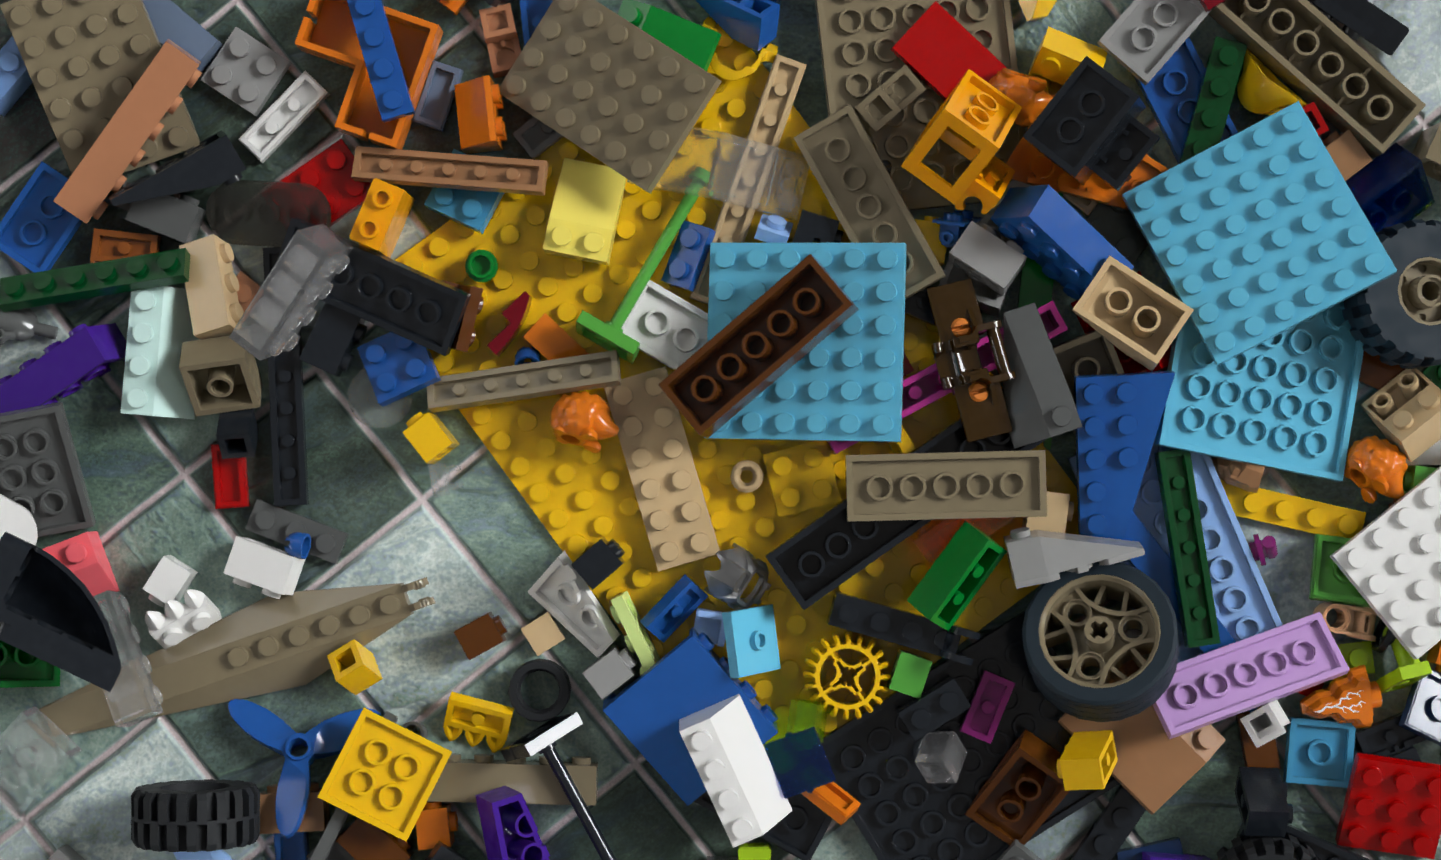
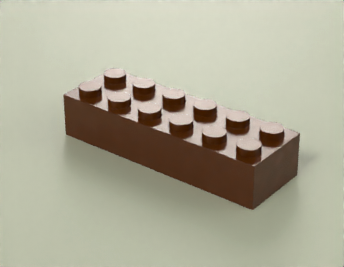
[658,254,859,438]

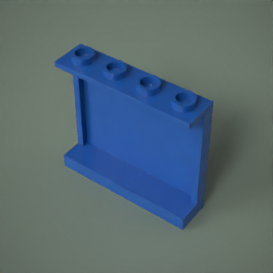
[603,627,778,806]

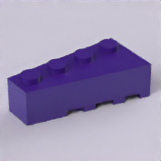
[475,786,550,860]

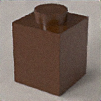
[454,612,508,660]

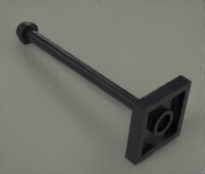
[500,712,617,860]

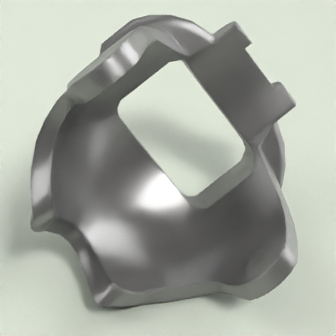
[704,542,771,610]

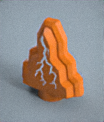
[1300,665,1382,728]

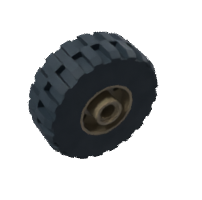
[1342,219,1441,369]

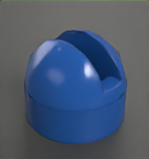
[514,346,541,365]
[284,532,311,559]

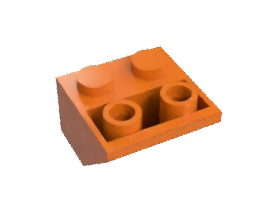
[454,75,507,154]

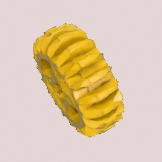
[803,631,891,720]

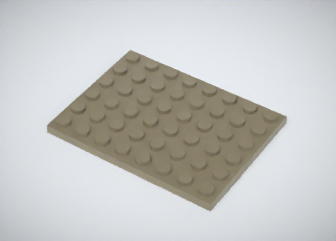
[815,0,1025,210]

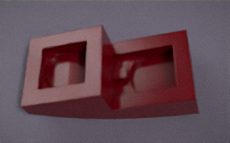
[487,291,532,357]

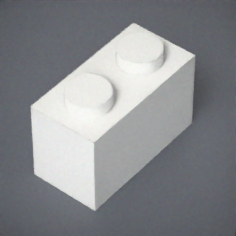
[223,536,306,599]

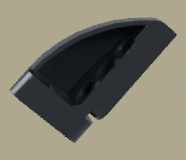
[0,532,121,692]

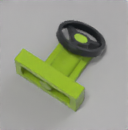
[1371,619,1432,694]

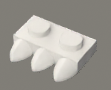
[145,589,222,650]

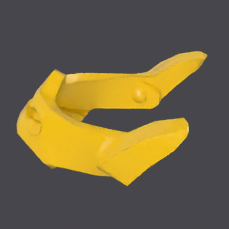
[702,17,778,80]

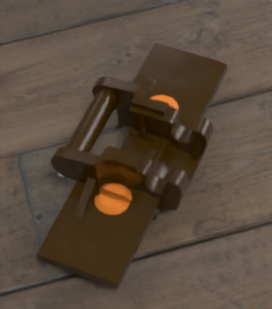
[926,278,1016,443]

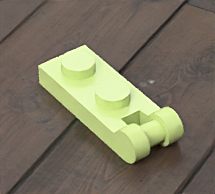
[610,591,660,676]

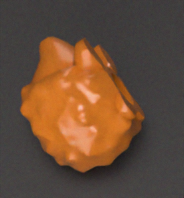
[989,68,1053,128]
[550,391,619,453]
[1344,435,1408,503]

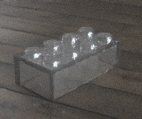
[229,224,353,361]

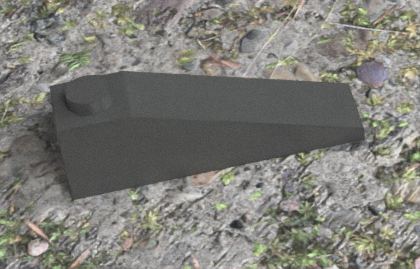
[1003,303,1082,449]

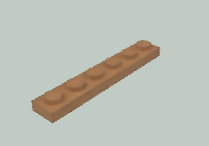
[351,146,549,196]

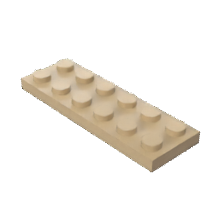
[604,366,720,572]

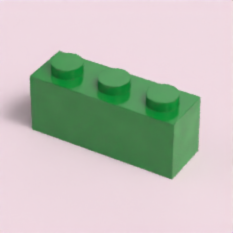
[907,521,1007,631]

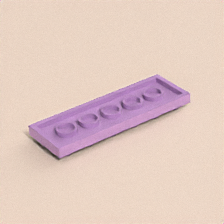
[1153,612,1350,739]

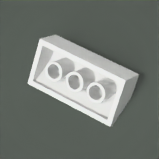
[679,694,792,848]

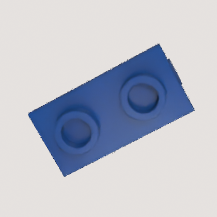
[932,209,982,247]

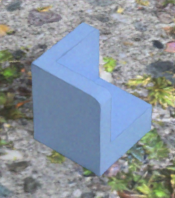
[694,608,725,647]

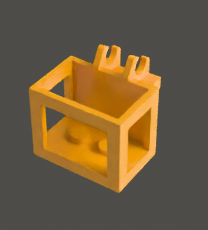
[901,69,1022,214]

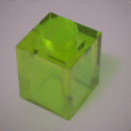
[786,698,828,749]

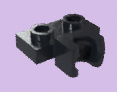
[1355,712,1427,762]

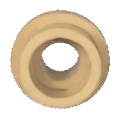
[731,460,763,493]

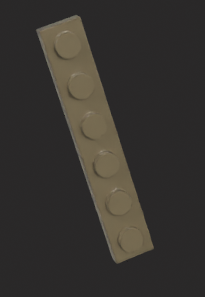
[427,350,622,413]

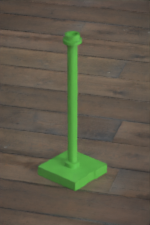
[576,167,714,365]

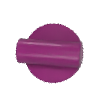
[1248,534,1278,566]

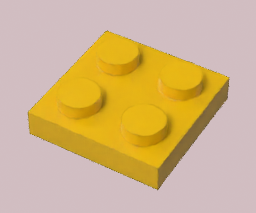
[762,441,842,517]

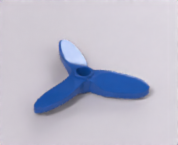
[228,699,381,838]

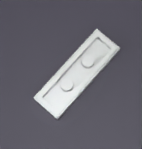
[238,71,330,163]

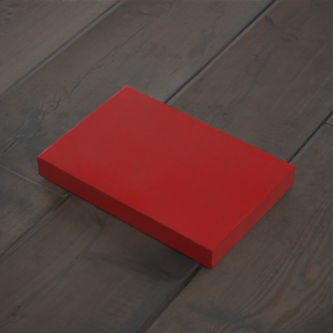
[890,1,1007,101]

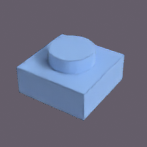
[754,214,793,243]

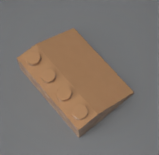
[1058,659,1226,815]

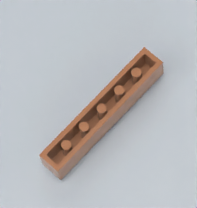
[53,39,202,224]

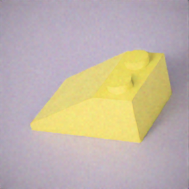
[543,158,627,266]

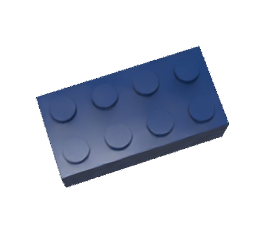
[990,185,1134,300]

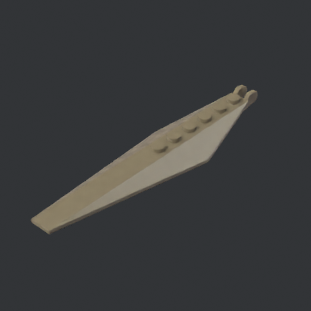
[39,577,435,739]

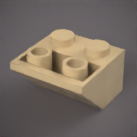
[1361,368,1441,462]

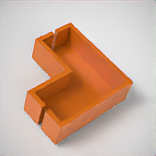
[294,0,444,150]

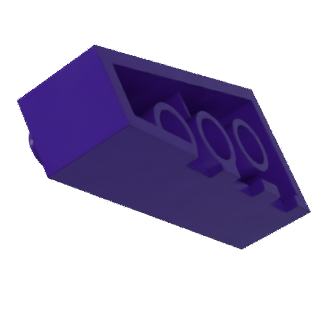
[0,323,127,413]

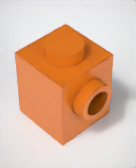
[416,801,458,850]

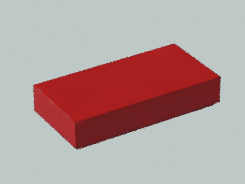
[211,444,250,509]

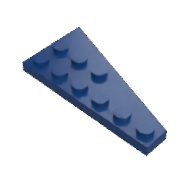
[1074,371,1175,540]

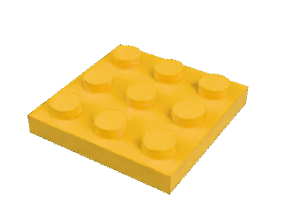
[318,708,452,842]

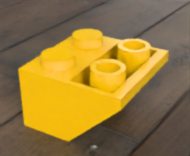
[1027,26,1108,95]

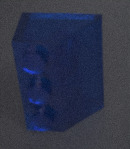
[1346,142,1435,232]

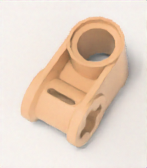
[1313,602,1377,642]

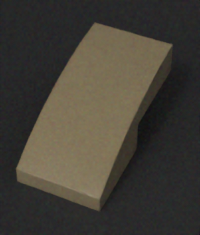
[855,65,927,132]

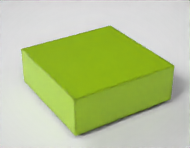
[738,842,771,860]

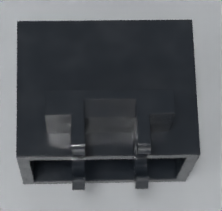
[1023,56,1160,191]

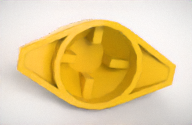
[1237,49,1308,116]

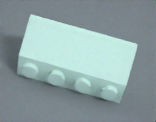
[121,286,201,420]

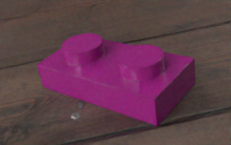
[959,670,1015,744]

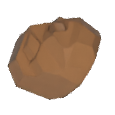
[1212,457,1265,493]

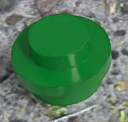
[465,250,498,283]

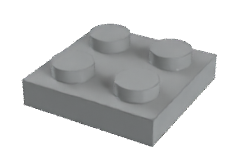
[201,27,292,117]

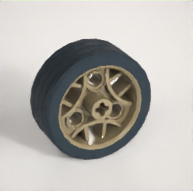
[1022,561,1179,722]

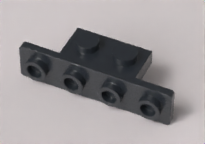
[1308,0,1409,55]

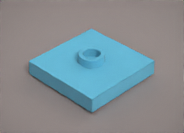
[722,604,781,678]

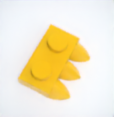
[443,692,514,753]

